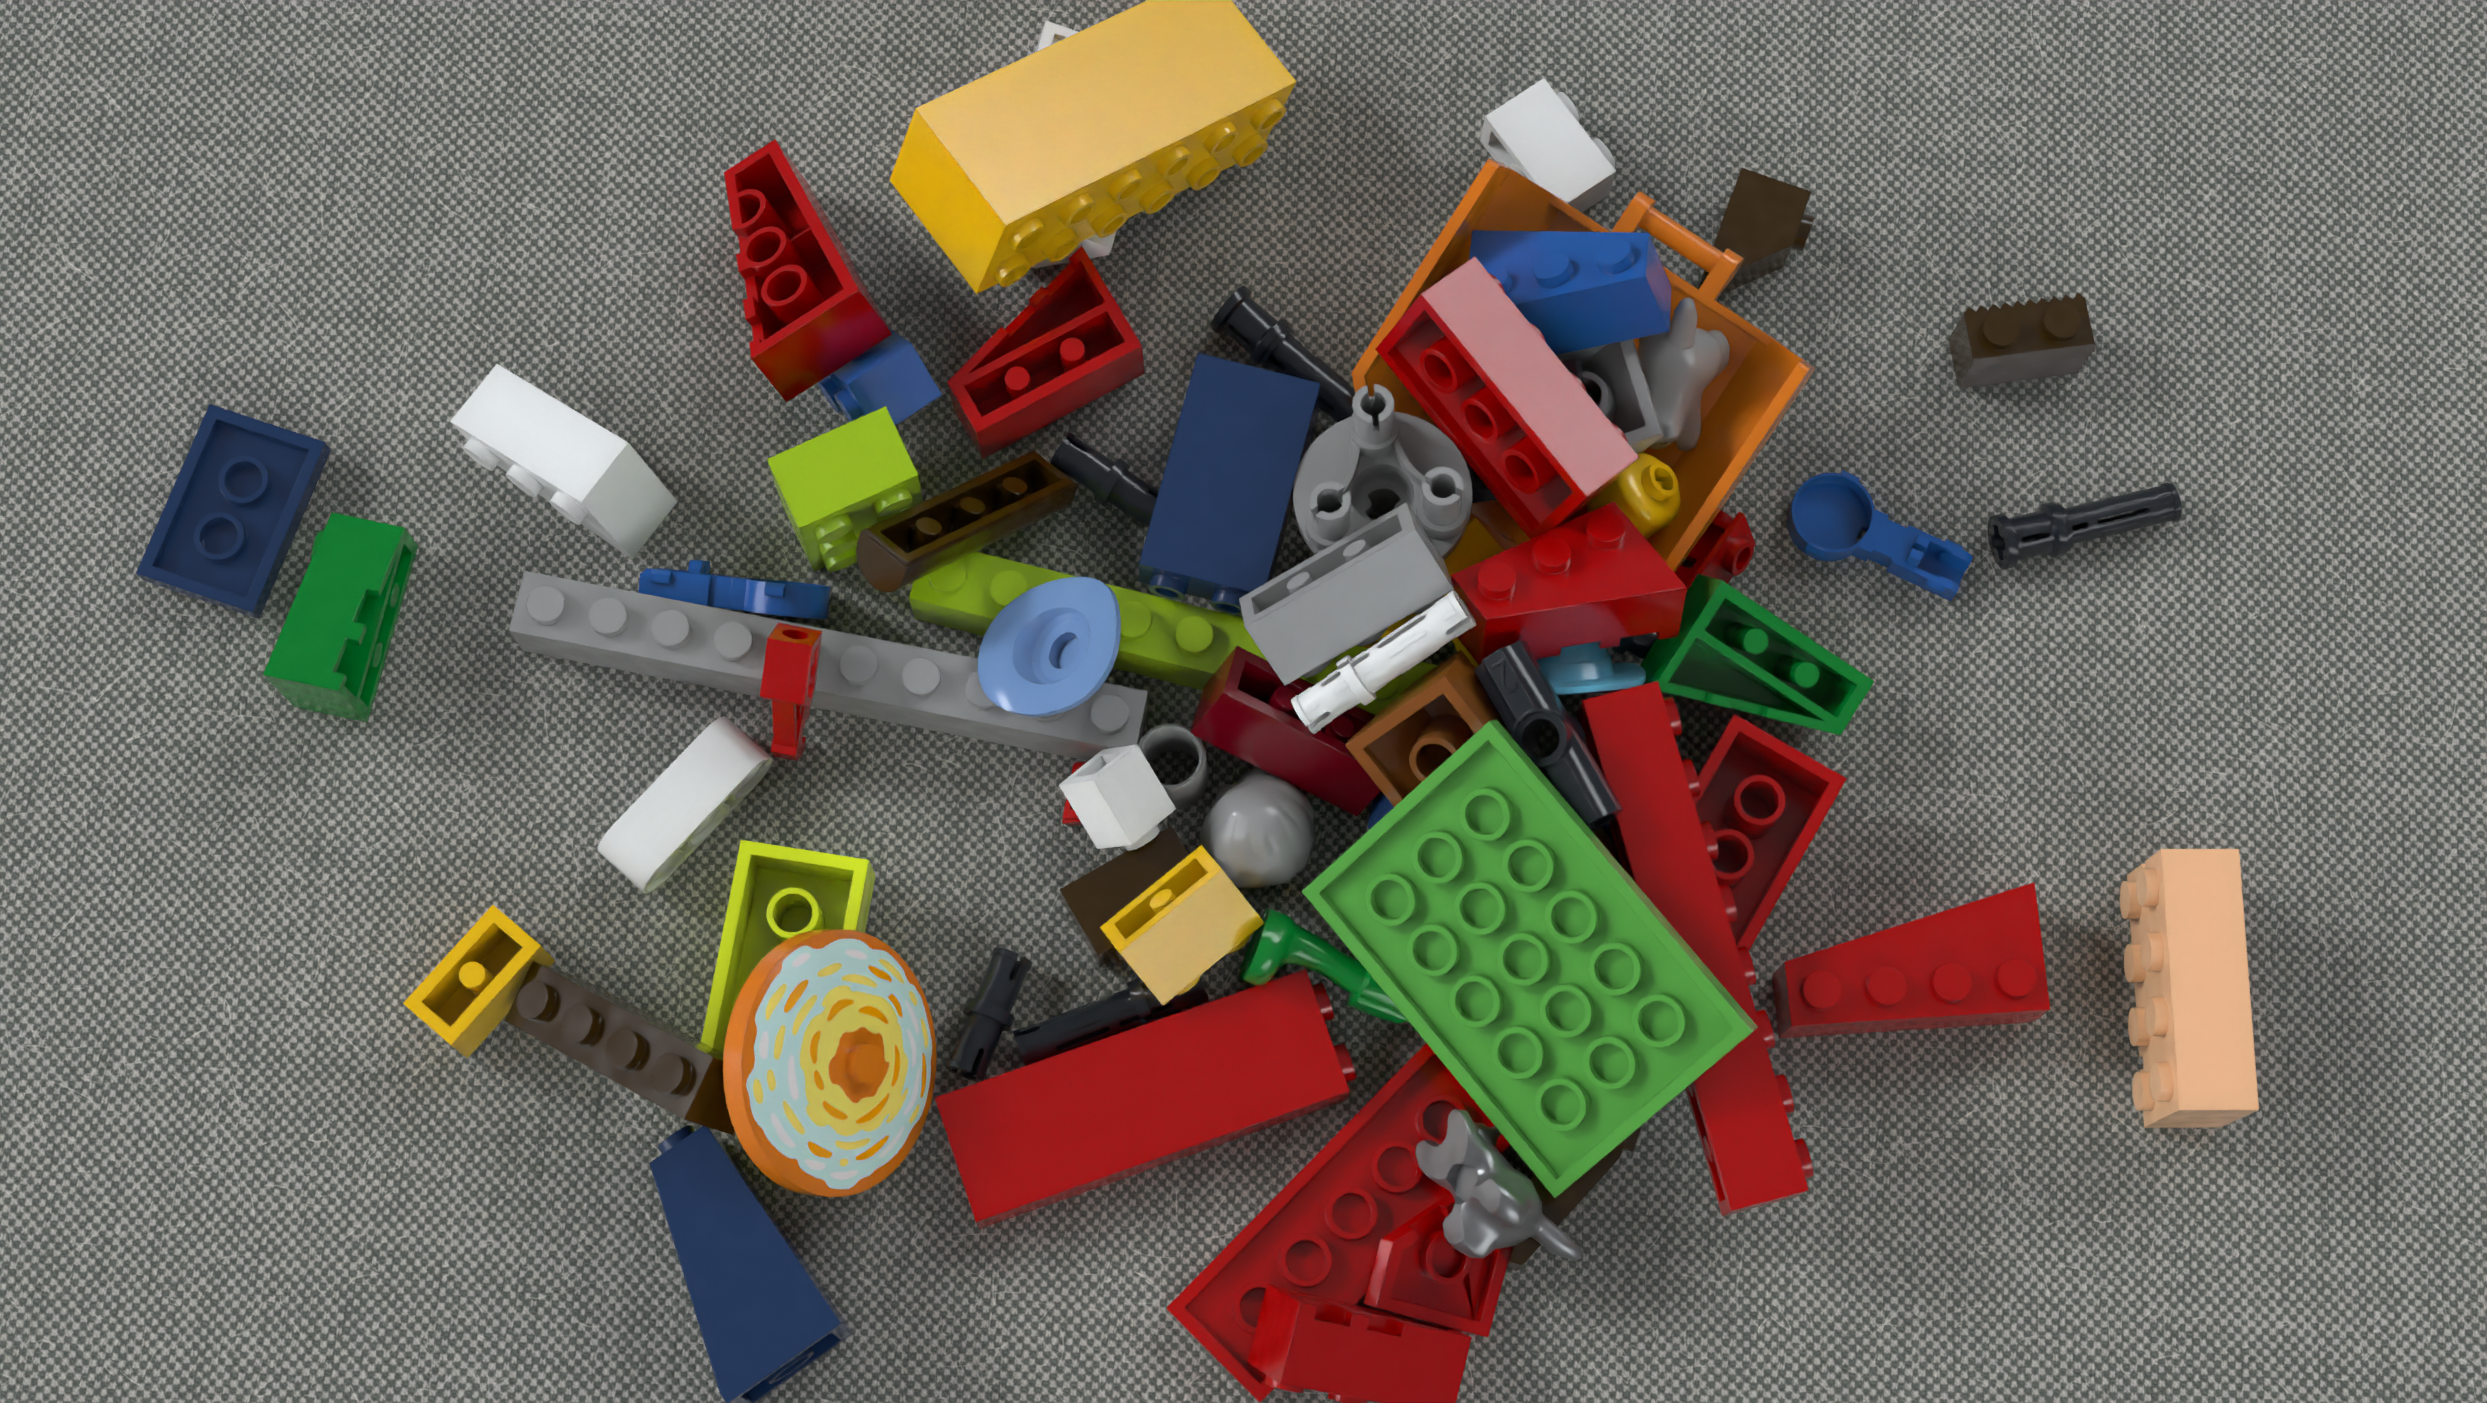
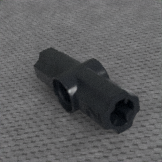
[1474,640,1624,832]

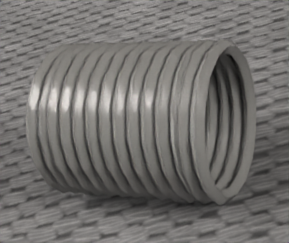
[1138,724,1209,810]

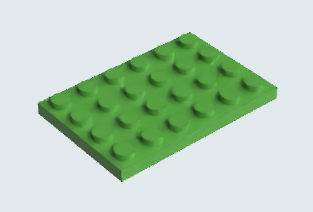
[1301,719,1758,1198]

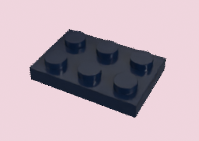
[136,404,331,619]

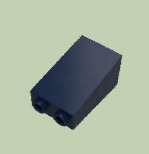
[1139,353,1320,615]
[649,1125,854,1403]

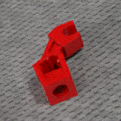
[760,622,823,761]

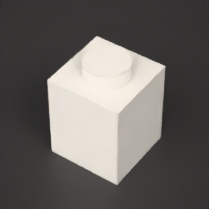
[1059,744,1176,851]

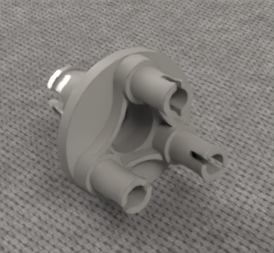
[1293,384,1473,560]

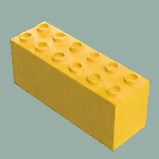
[889,0,1296,294]

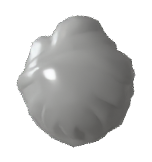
[1199,768,1316,888]

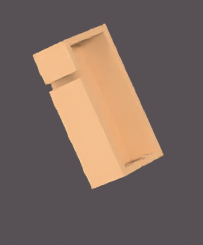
[2120,849,2259,1128]

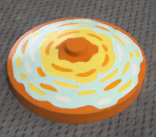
[723,929,937,1197]

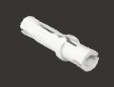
[1291,590,1477,734]

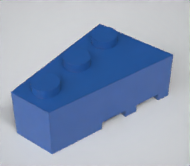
[1469,230,1672,355]

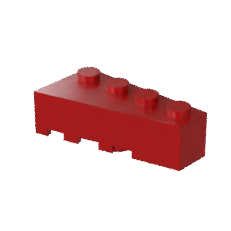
[724,139,892,403]
[1772,882,2051,1038]

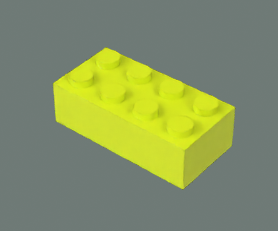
[701,840,876,1053]

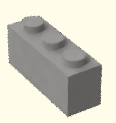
[1239,502,1454,686]

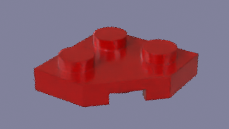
[1364,1193,1512,1338]

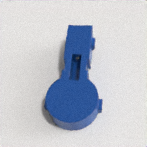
[1786,470,1973,601]
[638,560,831,619]

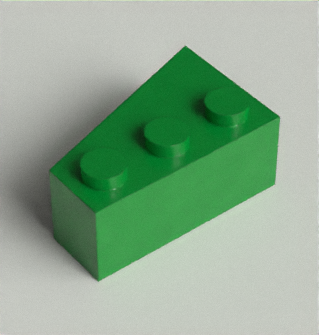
[263,512,418,723]

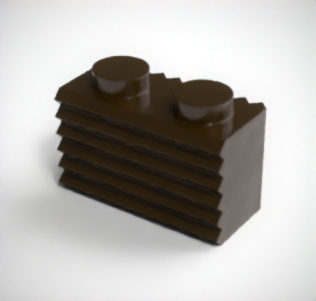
[1948,293,2095,388]

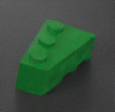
[1640,574,1875,735]

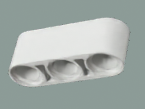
[598,716,773,894]

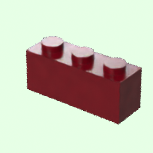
[1190,646,1381,816]

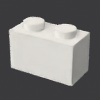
[1480,78,1616,212]

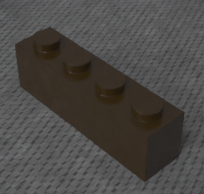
[504,961,735,1135]

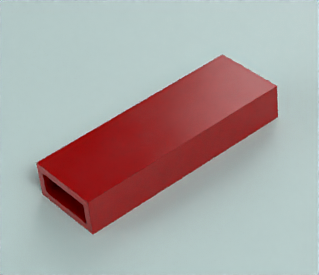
[934,969,1356,1229]

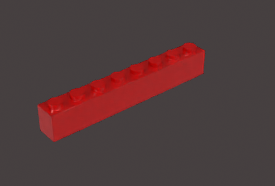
[1576,681,1814,1216]

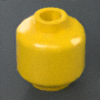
[1587,452,1681,539]

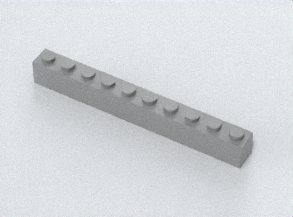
[509,571,1149,761]

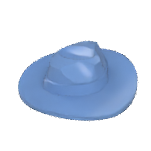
[977,577,1121,717]

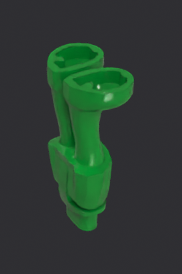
[1238,909,1417,1032]

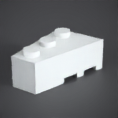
[450,364,678,559]

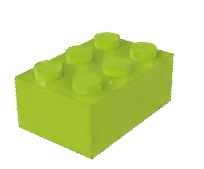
[767,406,923,572]

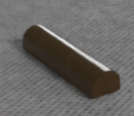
[856,451,1078,592]

